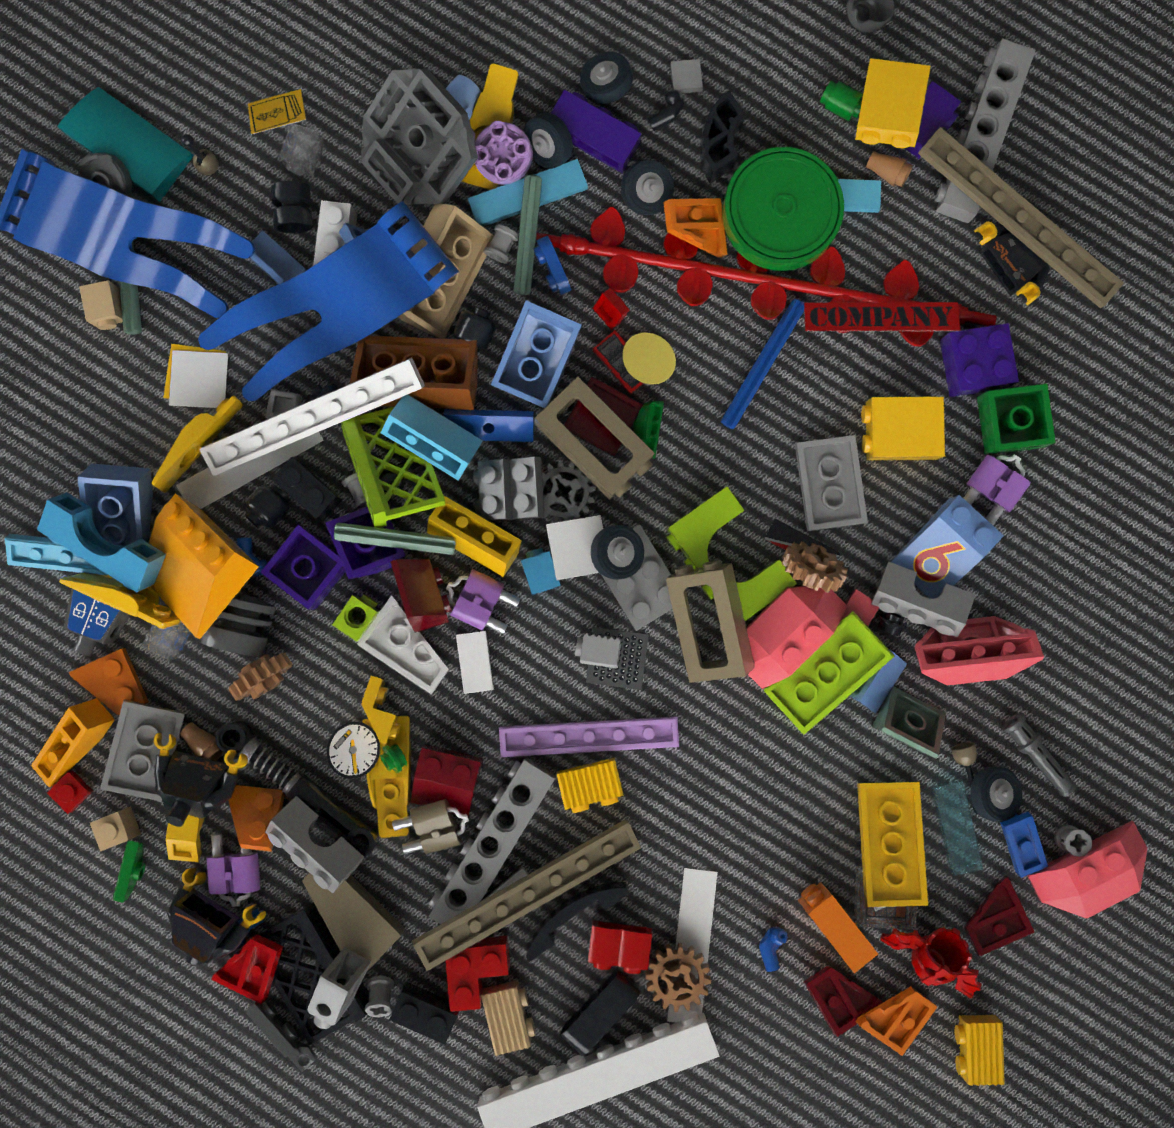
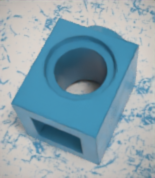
[521,548,561,595]

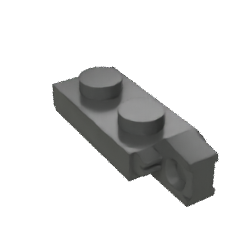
[246,1000,317,1072]

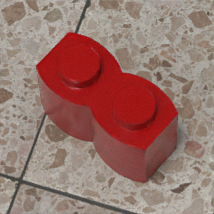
[588,921,652,974]

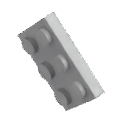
[795,435,868,532]
[601,525,673,631]
[100,699,185,802]

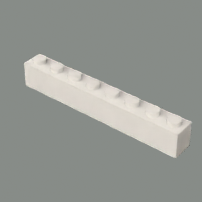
[477,1012,720,1128]

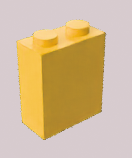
[855,58,931,149]
[861,397,945,460]

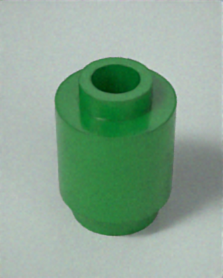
[820,80,863,121]

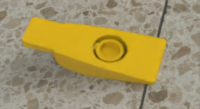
[461,64,519,190]
[152,395,243,493]
[59,573,180,629]
[362,716,411,838]

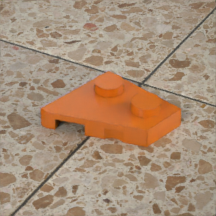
[664,198,728,258]
[69,648,149,715]
[228,785,285,852]
[855,986,937,1056]

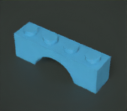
[37,492,166,593]

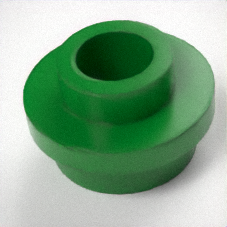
[380,744,407,773]

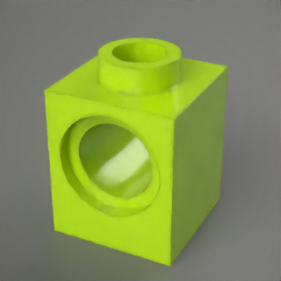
[332,594,380,642]

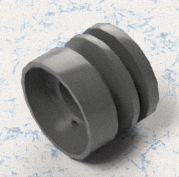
[200,593,276,657]

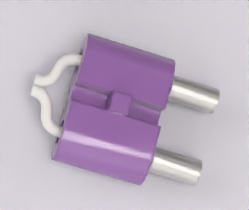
[963,454,1031,525]
[446,568,521,634]
[206,834,261,907]

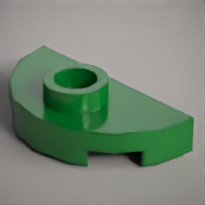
[633,401,664,459]
[113,840,146,903]

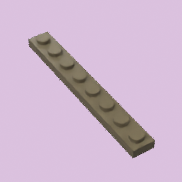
[918,127,1124,308]
[412,819,641,971]

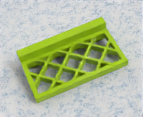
[341,407,445,528]

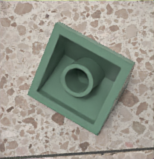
[872,686,946,758]

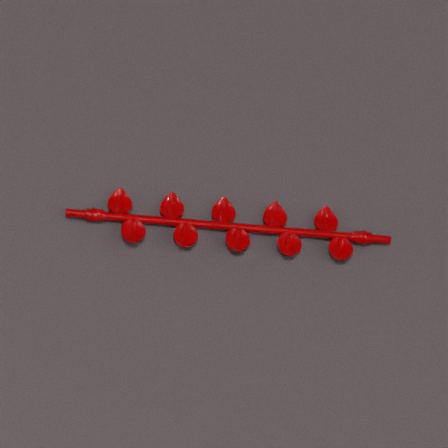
[536,207,997,347]

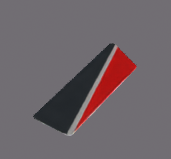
[765,519,840,557]

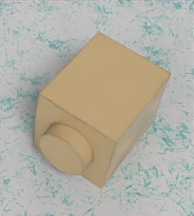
[79,280,123,330]
[90,806,141,852]

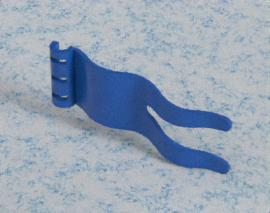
[0,149,255,318]
[198,201,460,401]

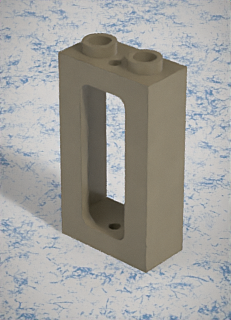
[534,377,655,500]
[666,560,755,683]

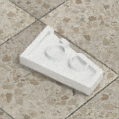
[357,595,449,695]

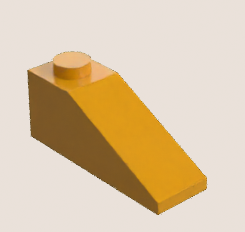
[31,698,115,787]

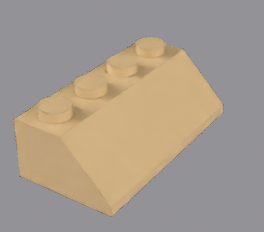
[397,203,494,339]

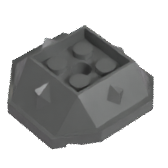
[361,68,478,205]

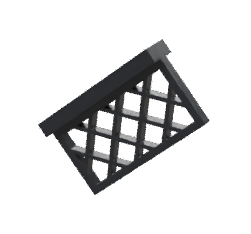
[259,902,369,1045]

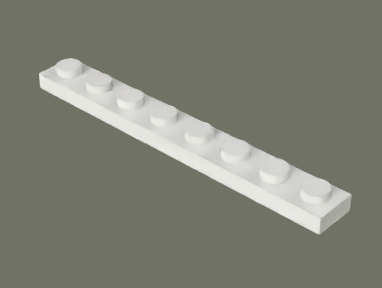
[199,358,425,476]

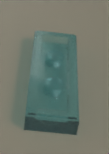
[931,780,983,876]

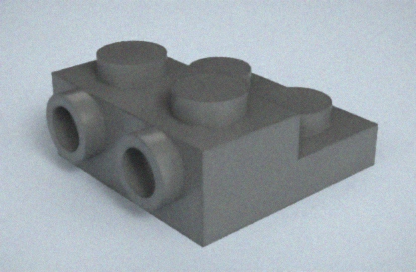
[473,457,544,522]

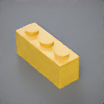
[427,496,522,577]

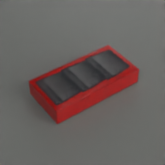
[593,330,644,395]

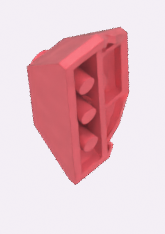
[746,586,847,689]
[915,616,1044,685]
[1027,821,1148,918]

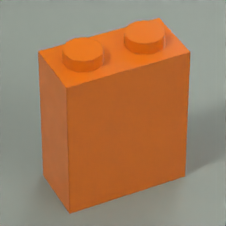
[798,882,878,973]

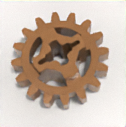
[782,542,848,593]
[228,653,293,701]
[645,943,711,1012]

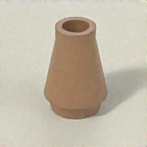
[866,151,913,187]
[180,722,224,761]

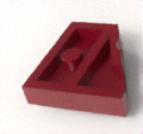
[964,877,1035,957]
[803,966,883,1037]

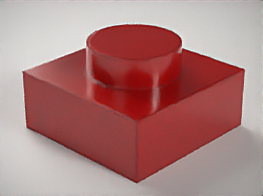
[592,288,630,330]
[47,770,93,814]

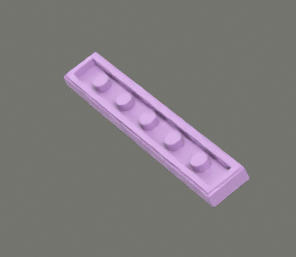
[499,716,679,757]

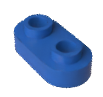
[533,236,571,296]

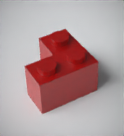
[446,935,510,1012]

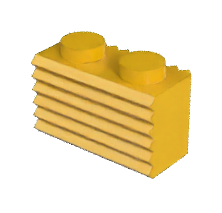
[556,758,624,813]
[954,1015,1005,1086]

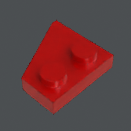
[211,934,283,1004]

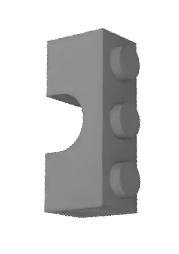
[871,562,976,637]
[265,796,364,893]

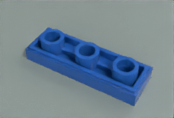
[443,409,534,442]

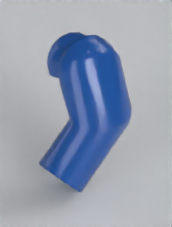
[237,538,268,577]
[759,926,788,972]

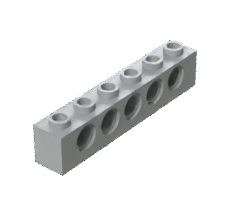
[935,38,1036,223]
[428,757,556,924]

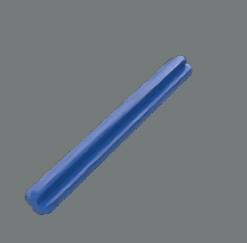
[721,298,804,429]

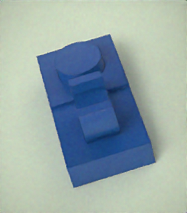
[1000,811,1048,878]

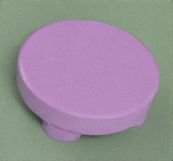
[475,121,533,185]

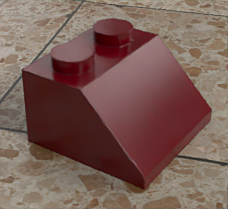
[390,559,452,633]
[411,744,483,817]

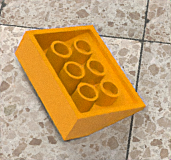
[149,493,259,639]

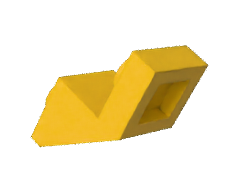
[361,676,401,745]
[166,815,205,862]

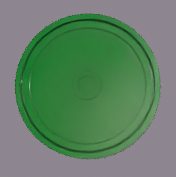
[722,147,844,271]

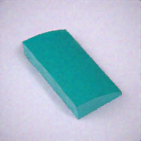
[57,87,194,202]

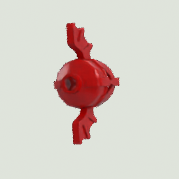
[880,927,982,998]

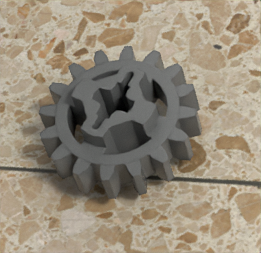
[542,460,596,523]

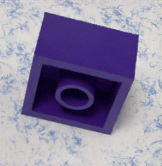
[940,323,1019,397]
[261,525,345,610]

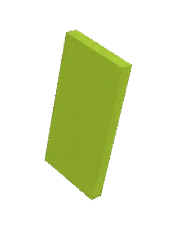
[763,611,895,735]

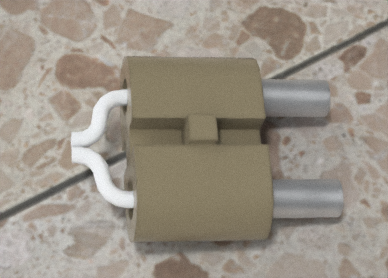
[392,799,469,854]

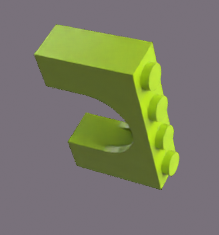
[666,487,797,621]

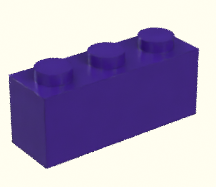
[551,89,641,174]

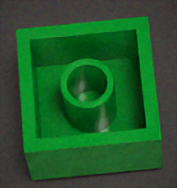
[977,384,1056,455]

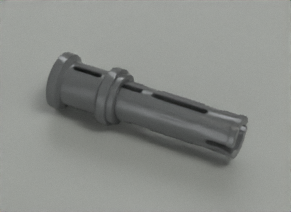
[1001,713,1077,797]

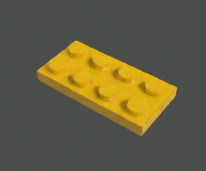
[857,782,928,907]

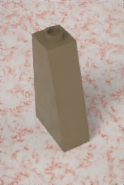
[302,869,406,971]

